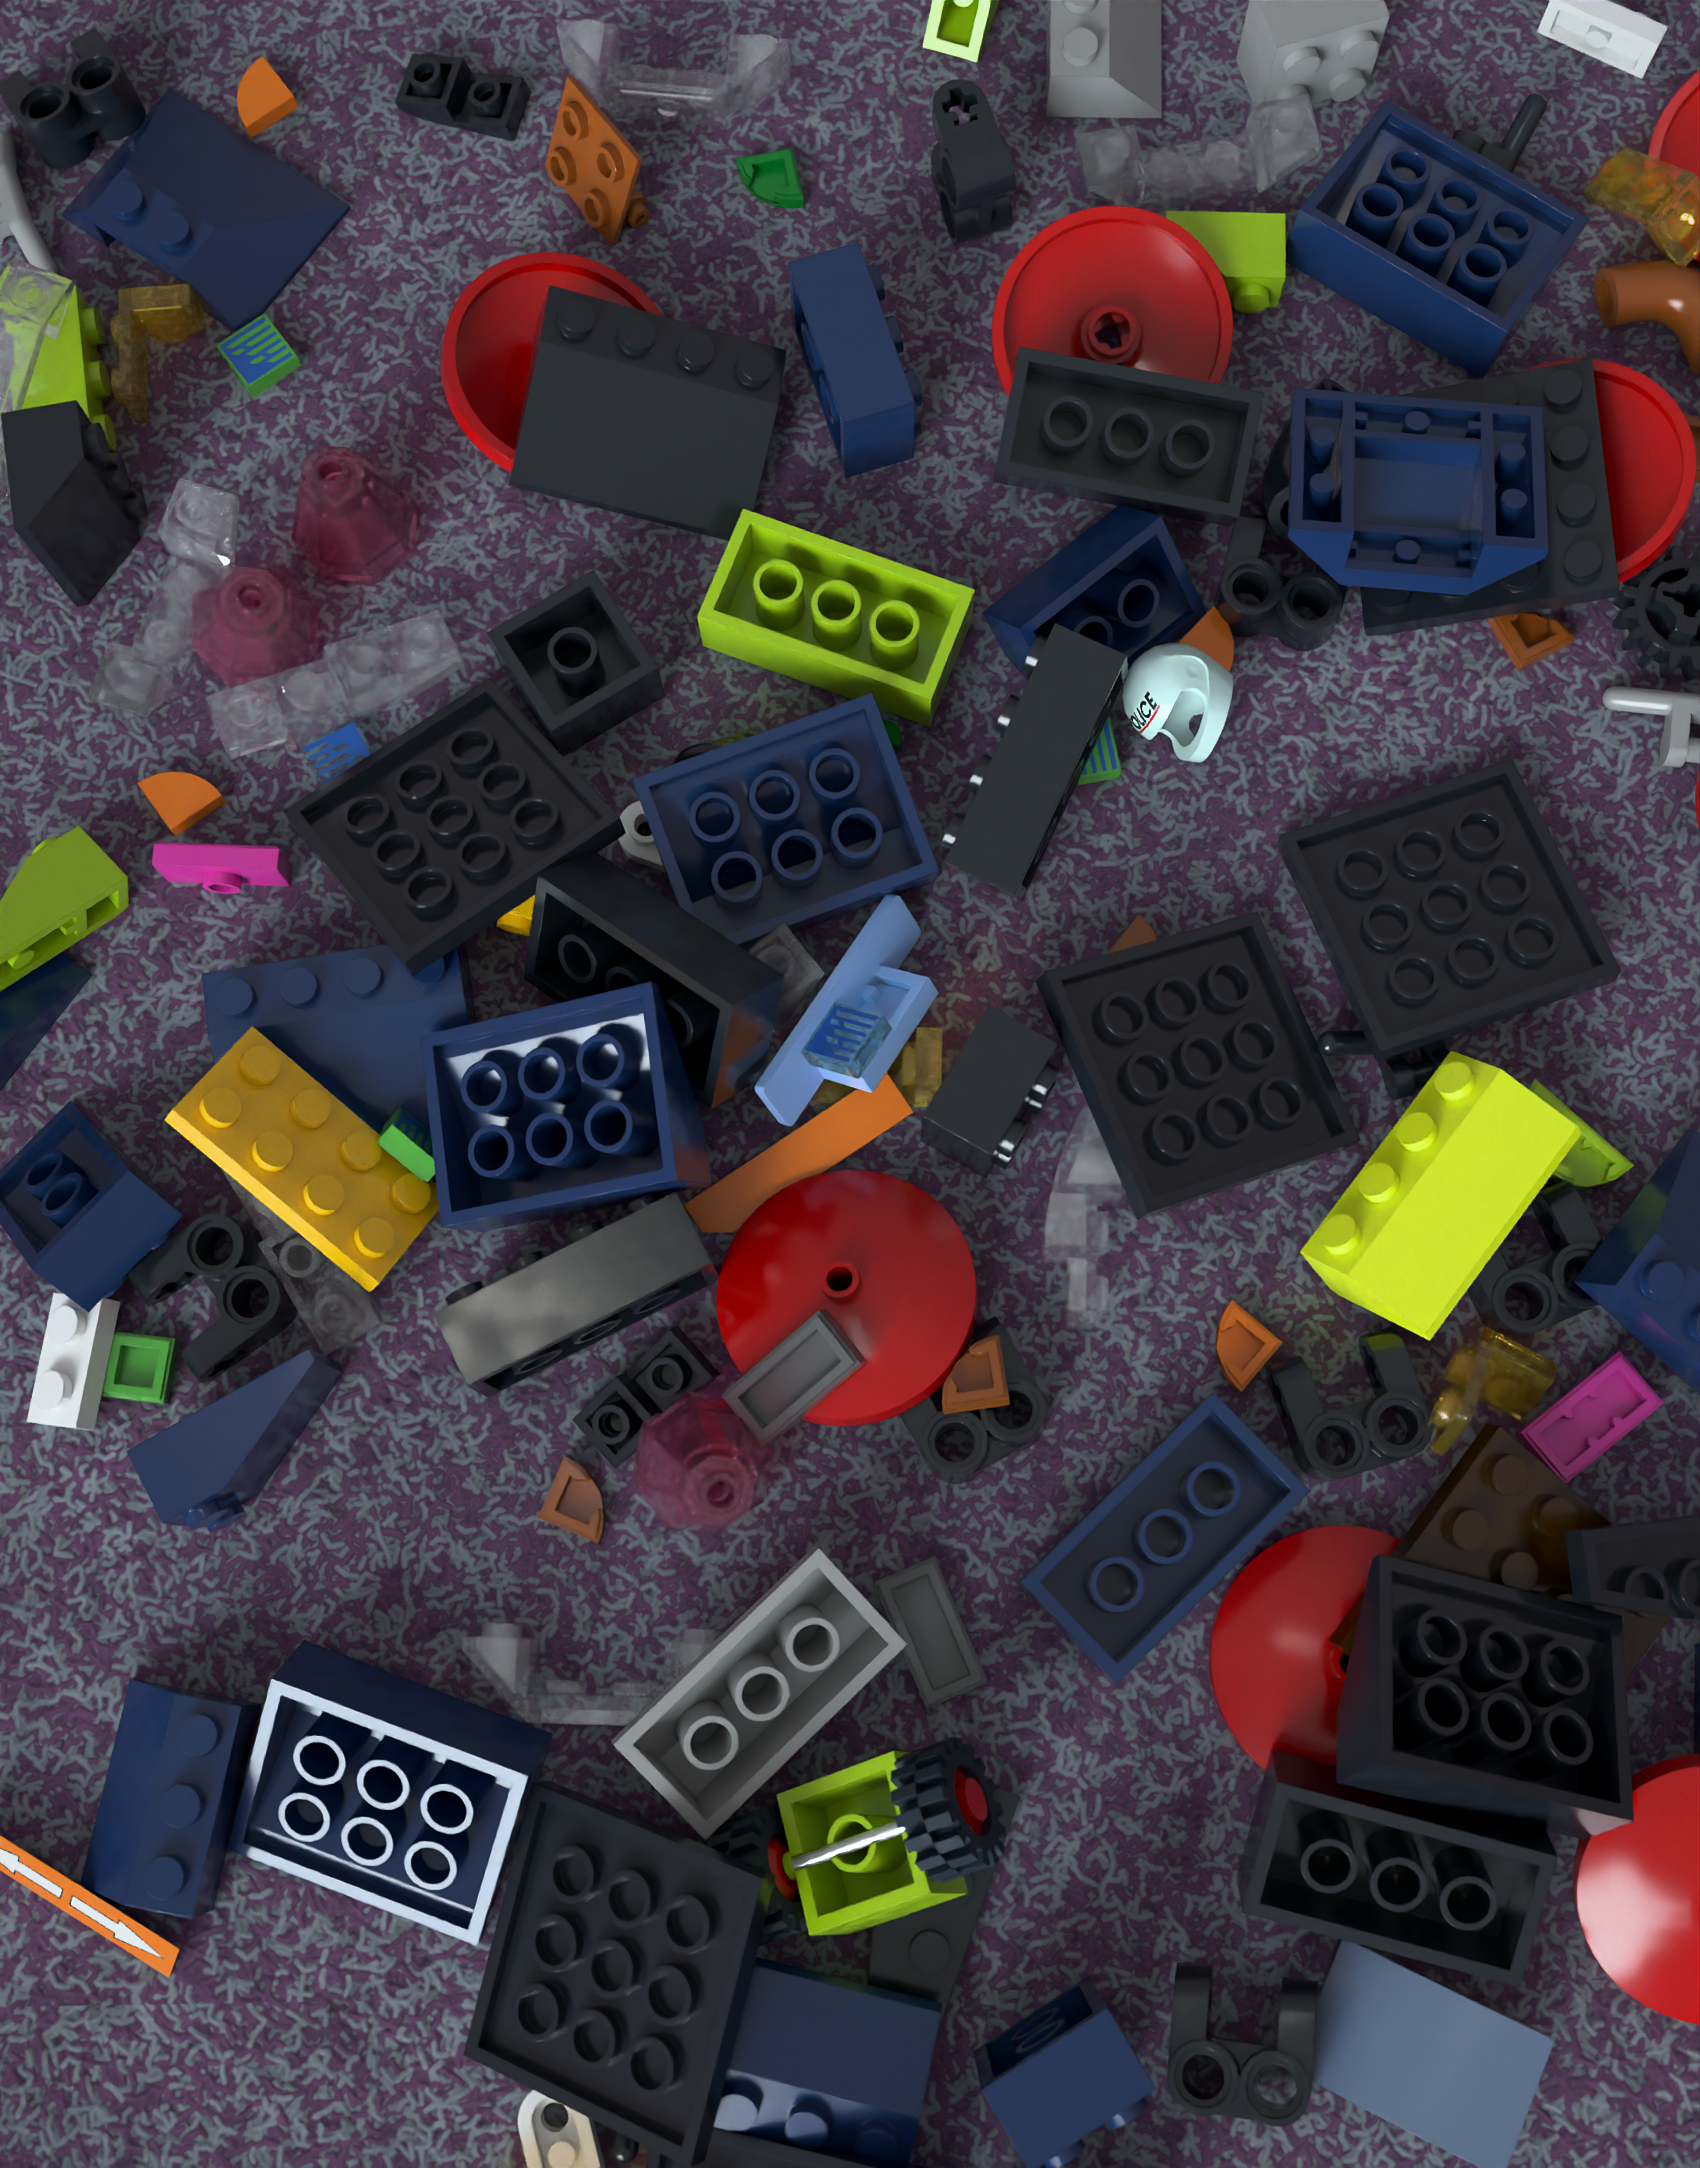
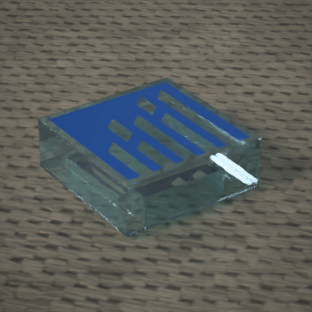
[300,718,374,786]
[801,1002,892,1079]

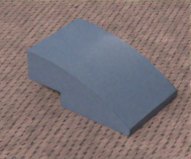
[1313,1939,1555,2168]

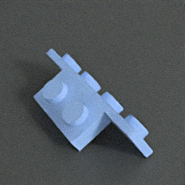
[755,894,939,1126]

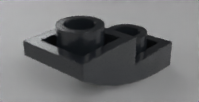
[395,53,531,141]
[572,1326,721,1469]

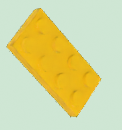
[164,1026,439,1292]

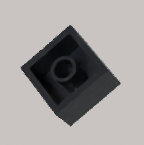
[487,570,665,757]
[920,1005,1060,1179]

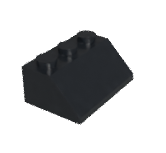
[1,400,147,607]

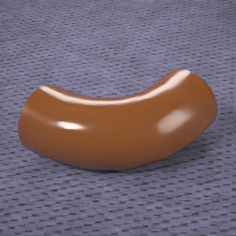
[1593,260,1700,373]

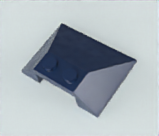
[61,88,351,332]
[1288,388,1549,595]

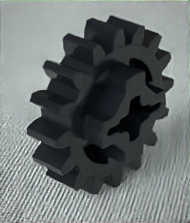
[1612,545,1700,681]

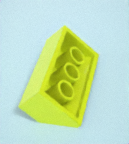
[1300,1051,1582,1341]

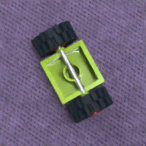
[707,1737,1006,1947]

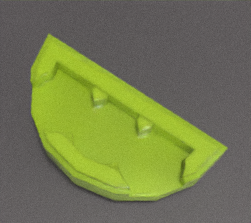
[1527,1079,1635,1189]

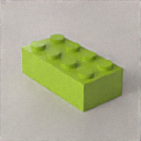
[697,509,975,727]

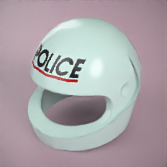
[1122,643,1233,763]

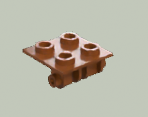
[545,75,650,247]

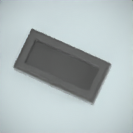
[722,1310,867,1448]
[874,1556,988,1709]

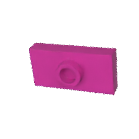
[152,842,293,894]
[1515,1351,1664,1484]

